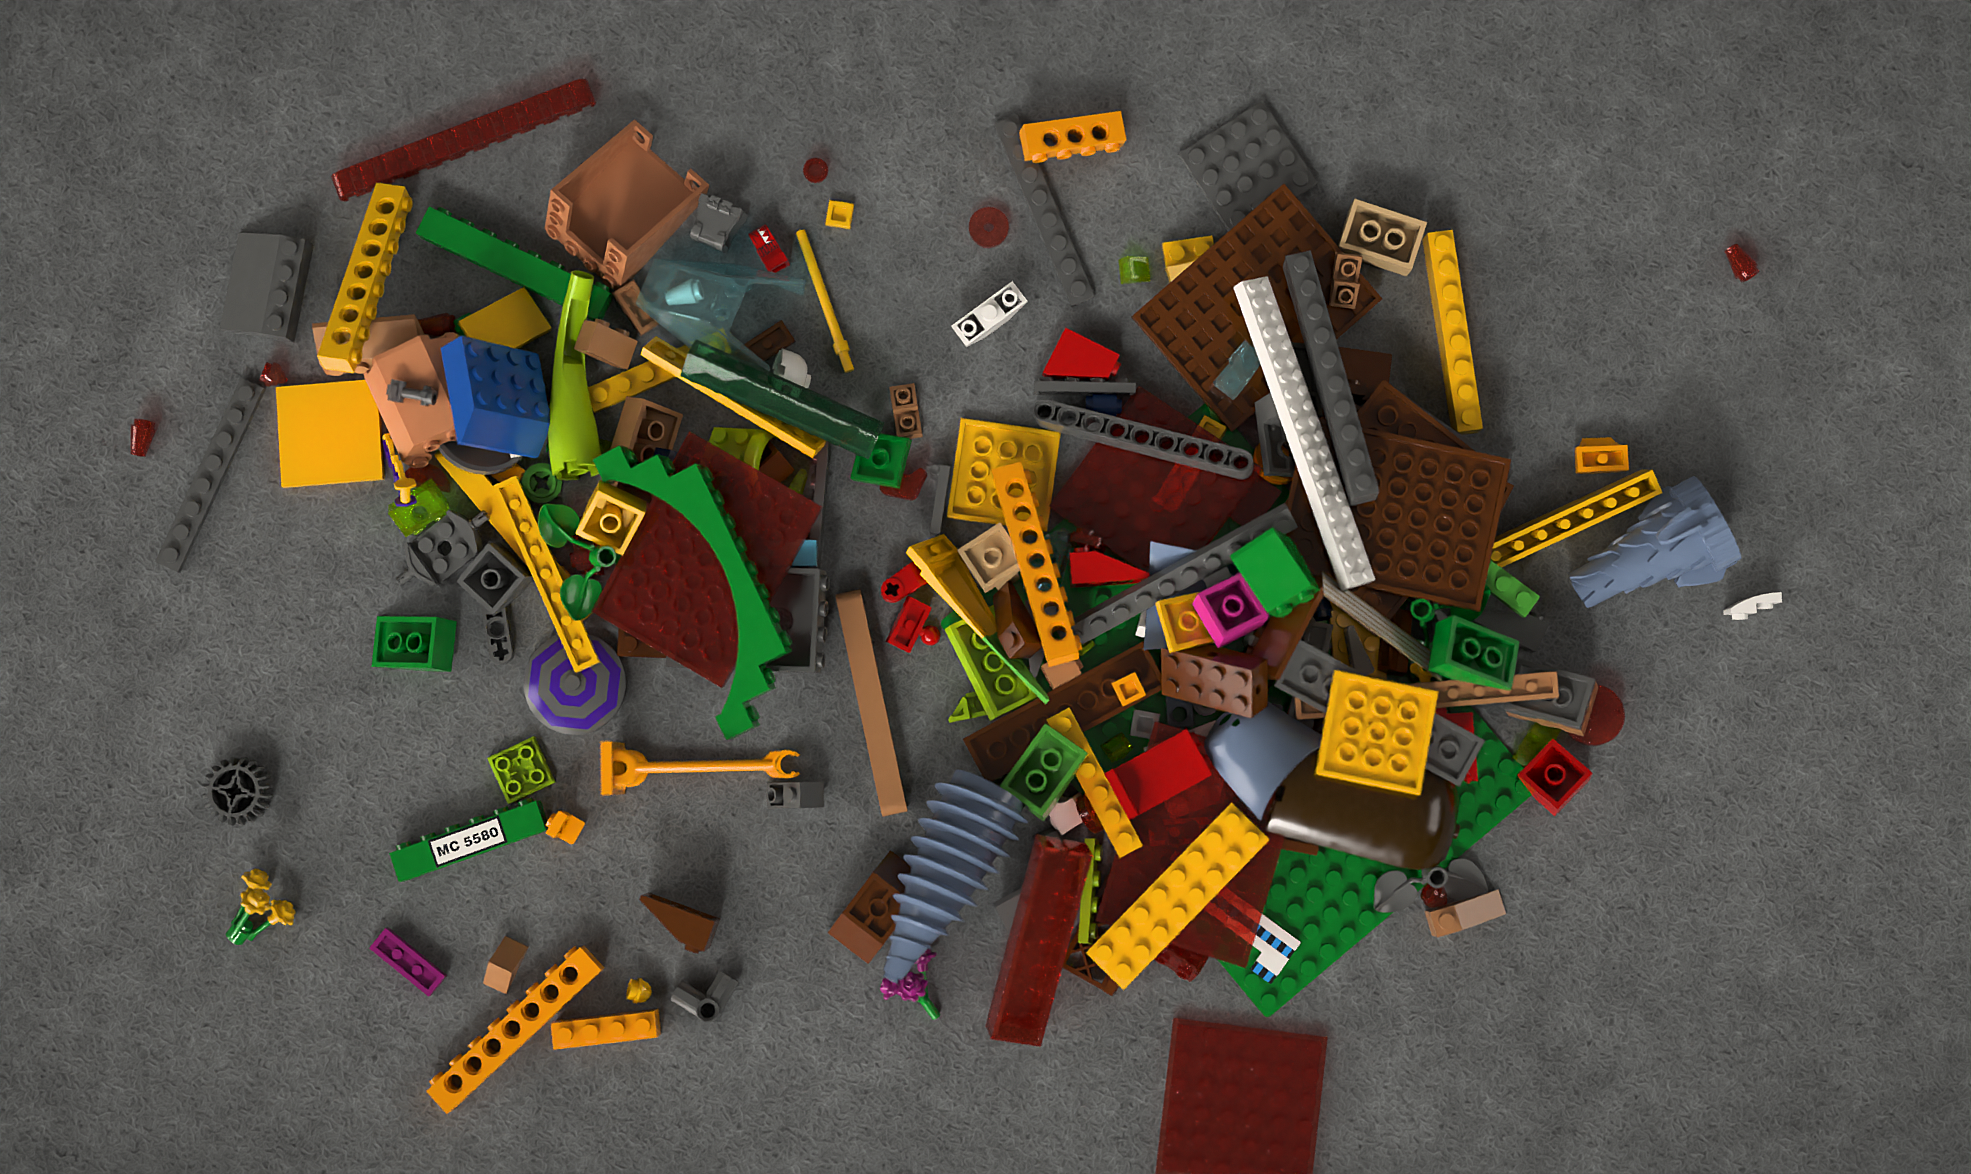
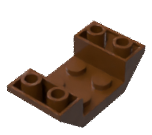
[828,850,911,964]

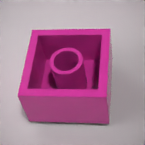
[1192,573,1269,648]

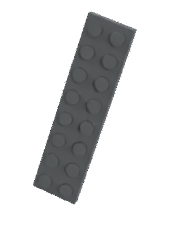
[1274,640,1485,787]

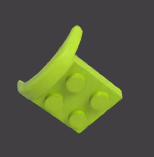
[700,427,779,499]

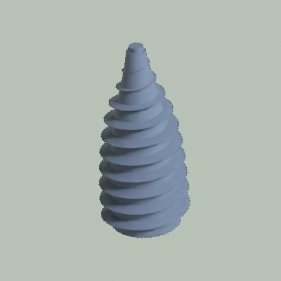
[883,770,1028,984]

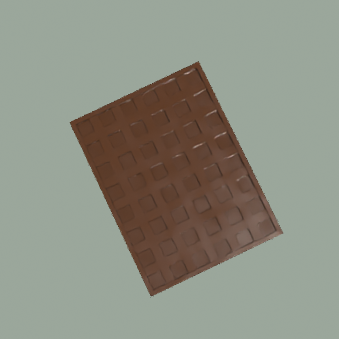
[1131,184,1382,432]

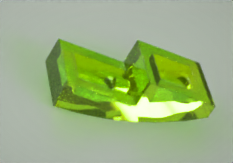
[1512,722,1562,767]

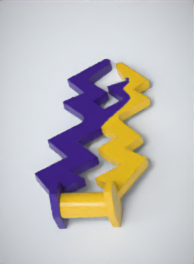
[382,433,417,507]

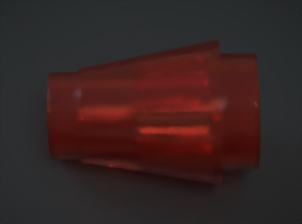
[1725,244,1759,283]
[418,313,456,337]
[130,418,157,457]

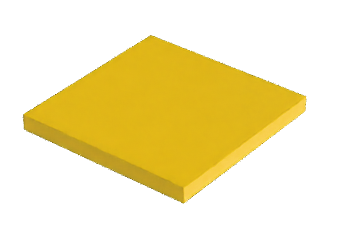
[276,380,385,488]
[947,418,1061,532]
[1315,670,1438,795]

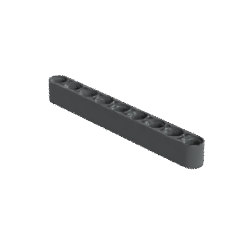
[1033,399,1254,479]

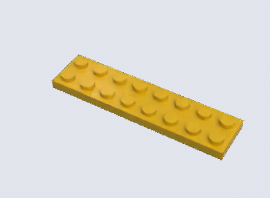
[1086,803,1270,990]

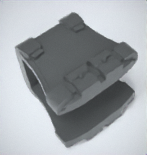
[690,193,748,254]

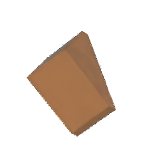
[483,936,529,994]

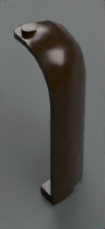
[1267,730,1460,870]

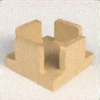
[957,523,1020,593]

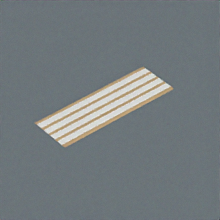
[1322,570,1442,682]

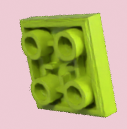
[487,736,556,804]

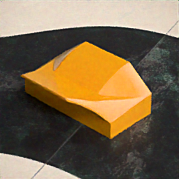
[1575,437,1629,474]

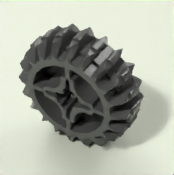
[201,757,274,826]

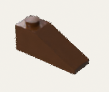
[992,581,1042,659]

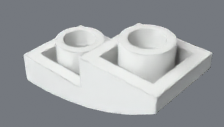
[1724,592,1782,620]

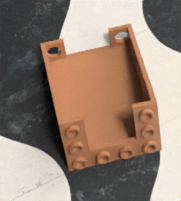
[545,119,709,291]

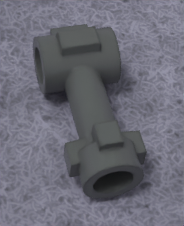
[386,379,437,407]

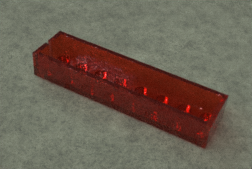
[985,835,1093,1047]

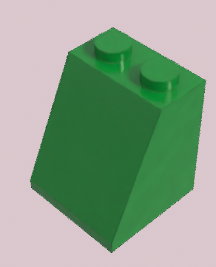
[1230,527,1320,618]

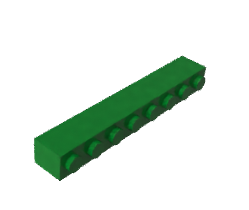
[416,207,613,321]

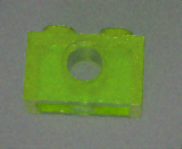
[388,478,449,537]

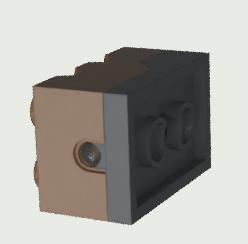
[1503,658,1598,736]

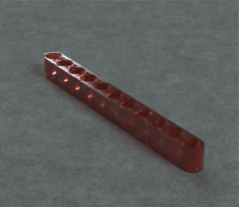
[331,79,596,201]

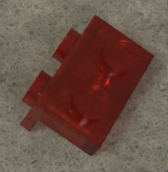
[1154,929,1213,982]

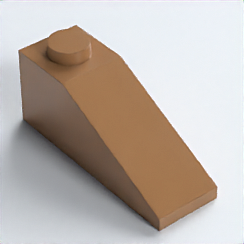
[1425,889,1506,937]

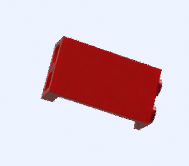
[1104,729,1214,820]

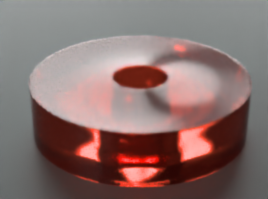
[969,207,1009,248]
[1076,793,1105,834]

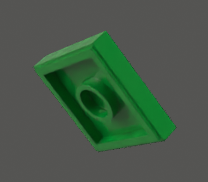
[850,430,912,489]

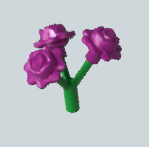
[880,949,940,1020]

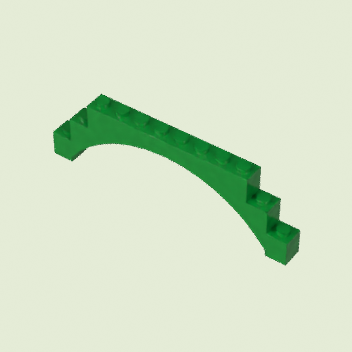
[593,445,792,740]

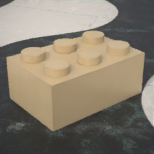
[1337,199,1427,276]

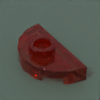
[404,464,450,493]

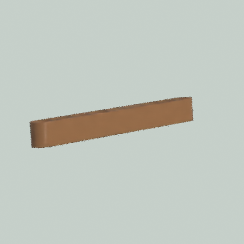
[836,589,908,817]

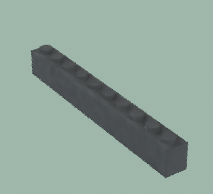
[1283,250,1379,506]

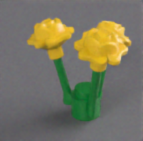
[226,868,296,945]

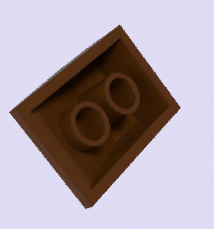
[639,892,720,954]

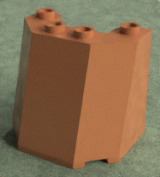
[364,332,460,468]

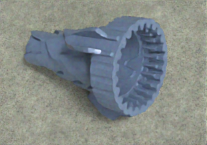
[1567,476,1741,608]

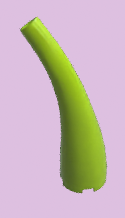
[548,270,601,480]

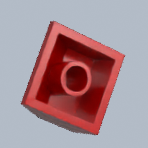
[1518,739,1593,816]

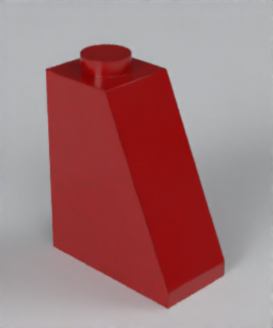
[1042,328,1121,381]

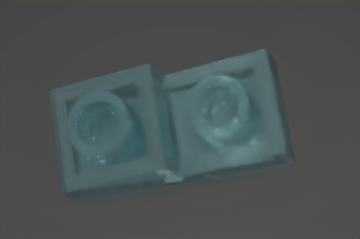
[1213,340,1261,400]

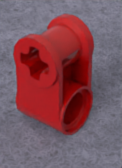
[881,562,928,603]

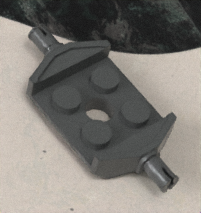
[396,510,490,586]

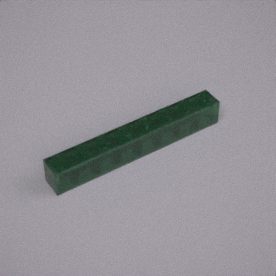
[680,339,885,459]

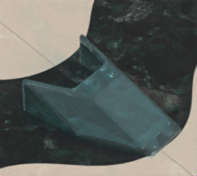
[636,258,806,382]

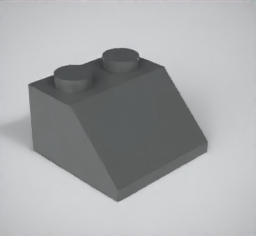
[457,542,534,615]

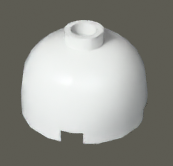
[767,349,811,401]

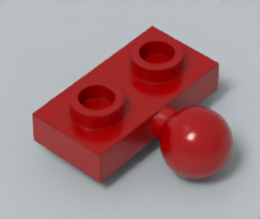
[885,596,941,653]

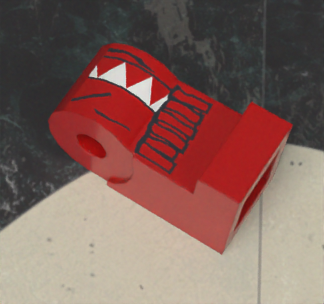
[748,224,790,276]

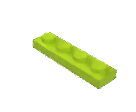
[1078,838,1103,944]

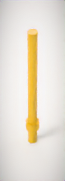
[796,229,854,373]

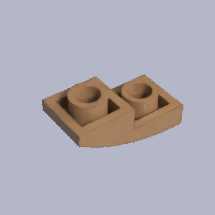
[1329,252,1363,309]
[889,383,923,439]

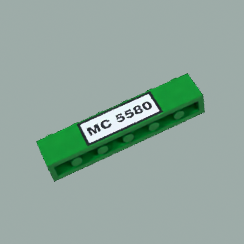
[389,798,549,882]

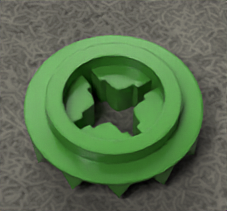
[521,463,562,503]

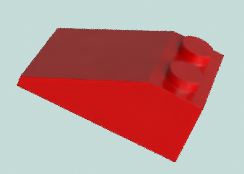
[1068,547,1150,588]

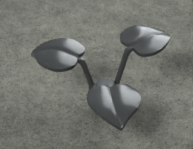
[1373,858,1488,913]

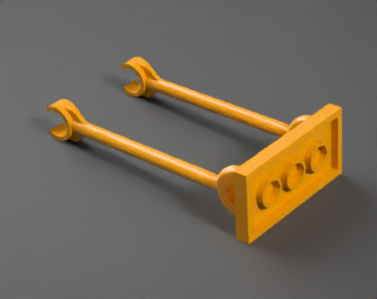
[601,741,800,795]

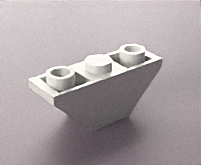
[951,281,1027,347]

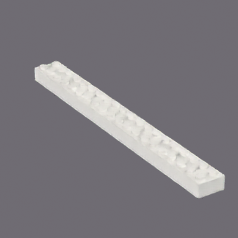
[1234,276,1375,591]

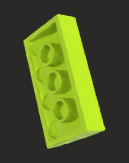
[945,605,1038,721]

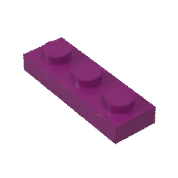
[369,927,447,997]

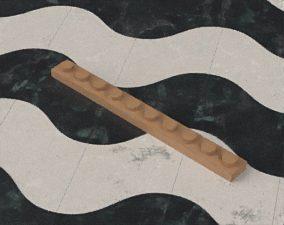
[1294,671,1559,720]

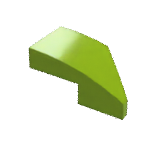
[948,692,987,723]

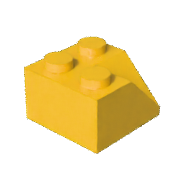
[575,480,647,556]

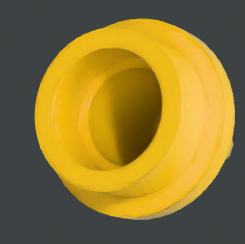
[626,978,652,1004]

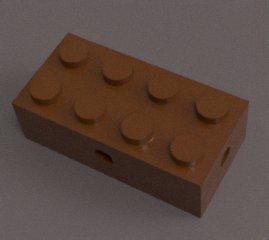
[1161,644,1268,718]

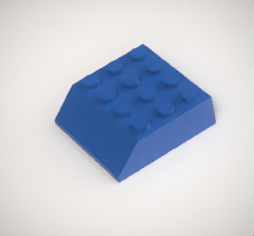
[441,336,550,458]

